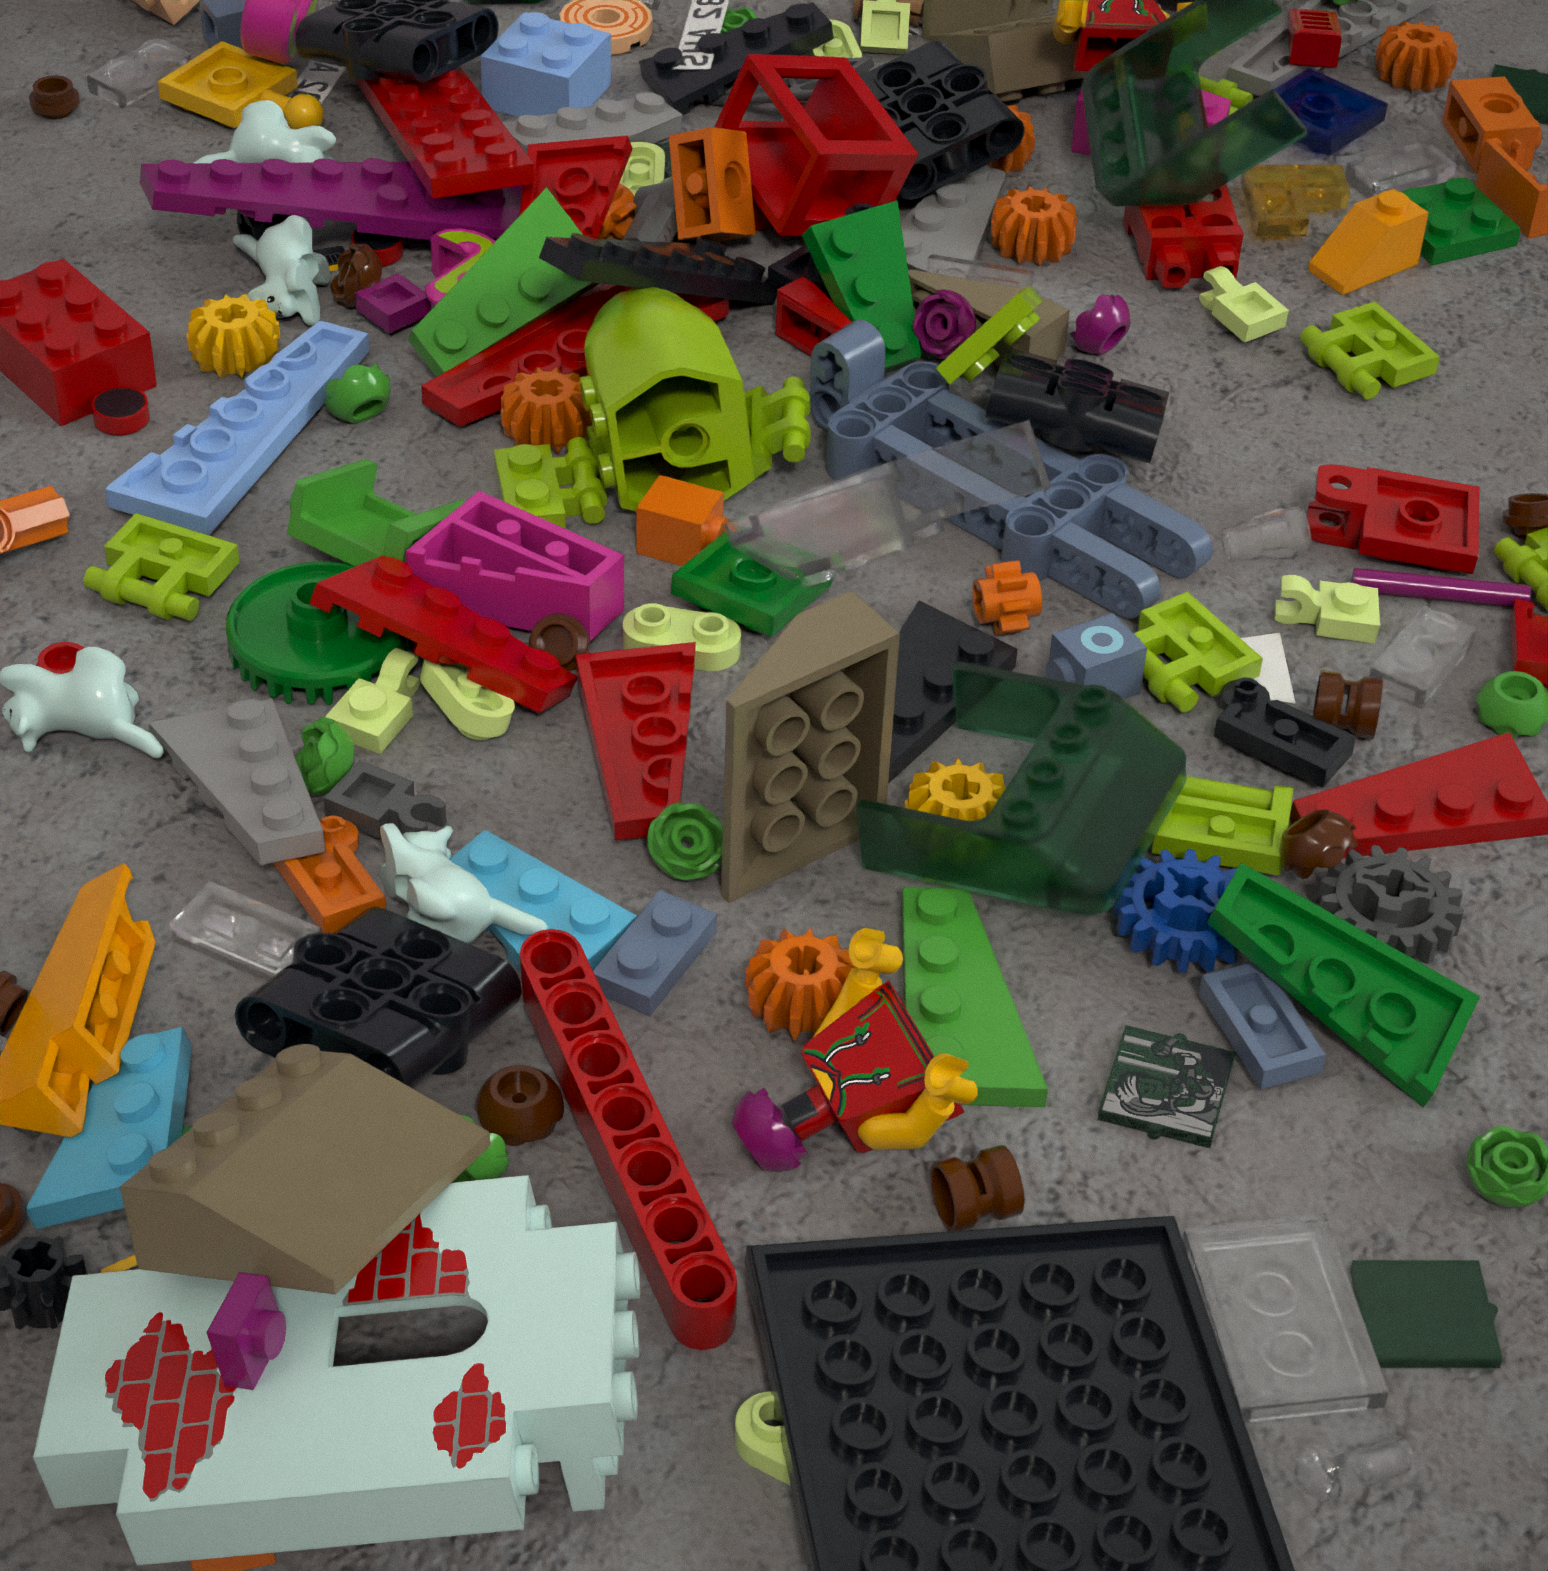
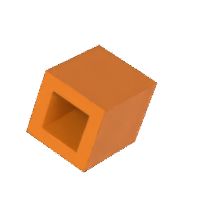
[636,475,730,566]

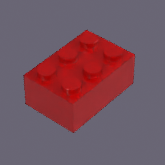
[0,258,157,426]

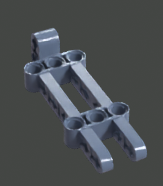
[809,319,1213,619]

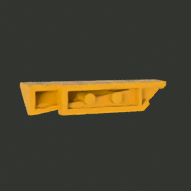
[0,863,156,1138]

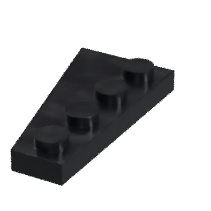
[639,2,834,116]
[888,600,1018,784]

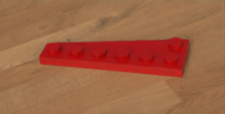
[421,284,729,427]

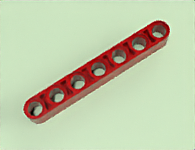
[519,929,737,1350]

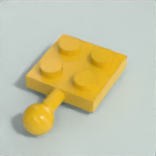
[158,41,324,129]

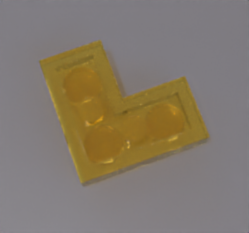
[1240,164,1350,240]

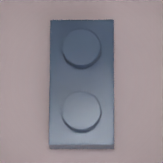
[593,890,717,1016]
[1199,962,1326,1090]

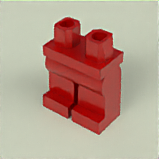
[1123,178,1244,288]

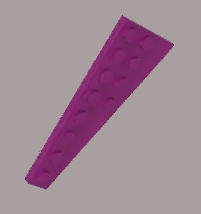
[139,158,523,240]

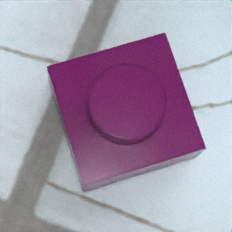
[355,273,431,334]
[206,1272,286,1390]

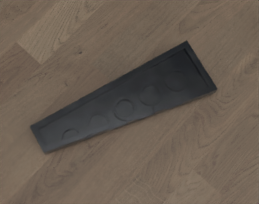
[539,233,781,305]

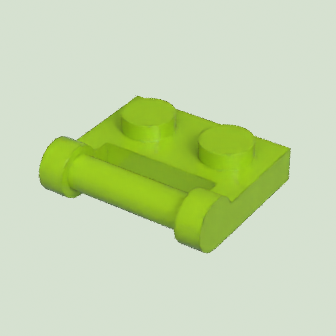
[1152,766,1294,876]

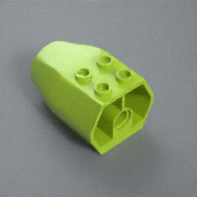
[579,287,755,511]

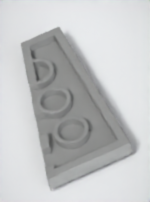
[503,92,683,154]
[901,165,1007,279]
[148,699,326,865]

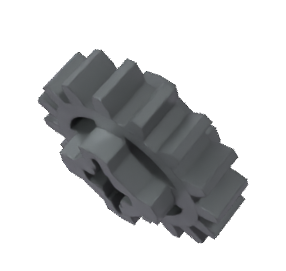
[1316,845,1464,964]

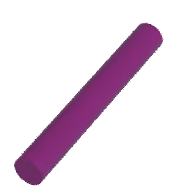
[1351,568,1531,607]

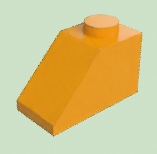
[1308,188,1429,295]

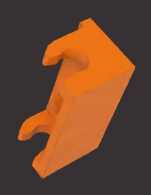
[1475,138,1548,239]

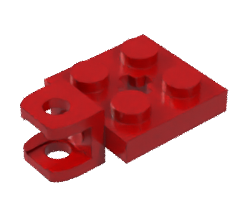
[1305,464,1480,574]

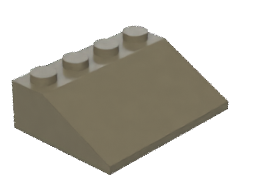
[931,4,1161,101]
[721,590,900,903]
[120,1044,491,1295]

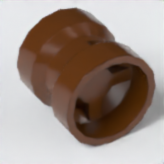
[1313,670,1383,740]
[930,1145,1025,1232]

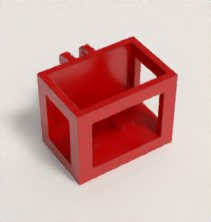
[714,54,919,236]

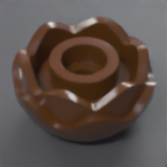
[330,243,382,308]
[1279,810,1358,879]
[475,1065,564,1146]

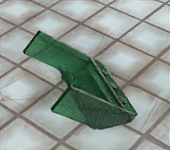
[1082,0,1308,207]
[856,661,1187,915]

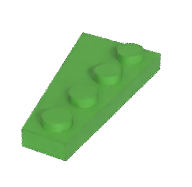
[408,187,600,377]
[901,887,1048,1107]

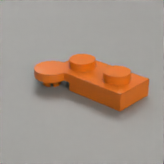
[273,815,386,933]

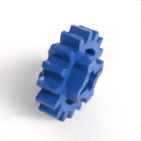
[1113,849,1239,973]

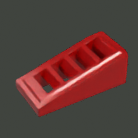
[1288,8,1342,68]
[775,277,851,356]

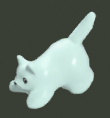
[194,100,336,163]
[233,215,330,326]
[0,647,163,758]
[379,823,548,944]

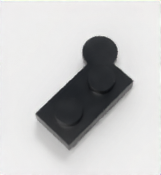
[1214,677,1356,788]

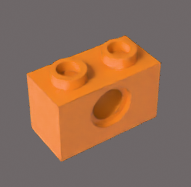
[1442,76,1542,174]
[668,127,756,242]

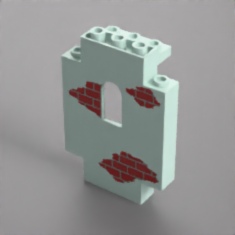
[33,1175,641,1565]

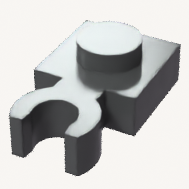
[324,760,447,839]

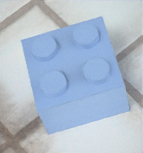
[480,12,611,117]

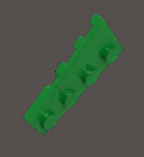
[1207,863,1480,1108]

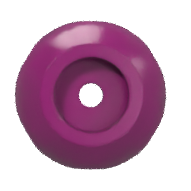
[913,289,976,359]
[1070,294,1131,354]
[731,1088,808,1172]

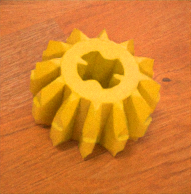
[186,294,280,378]
[904,757,1014,864]

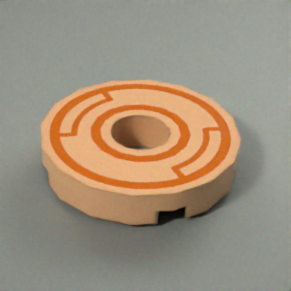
[559,0,653,55]

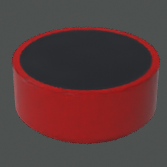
[351,229,404,267]
[91,386,150,436]

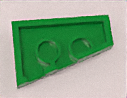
[802,201,921,374]

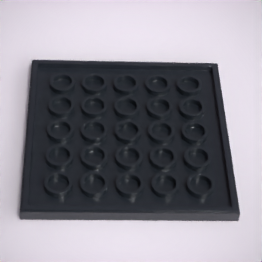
[744,1216,1295,1571]

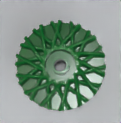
[226,562,409,705]

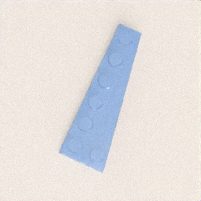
[105,321,369,535]

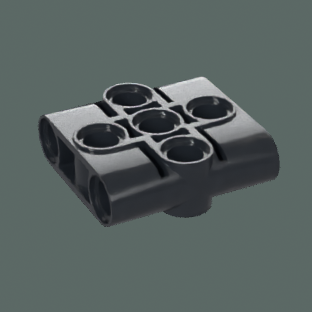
[295,0,499,83]
[860,41,1025,200]
[985,347,1169,464]
[235,907,522,1089]

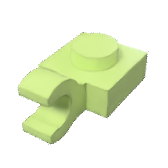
[860,0,910,55]
[1199,266,1289,343]
[1274,575,1380,644]
[325,648,421,754]

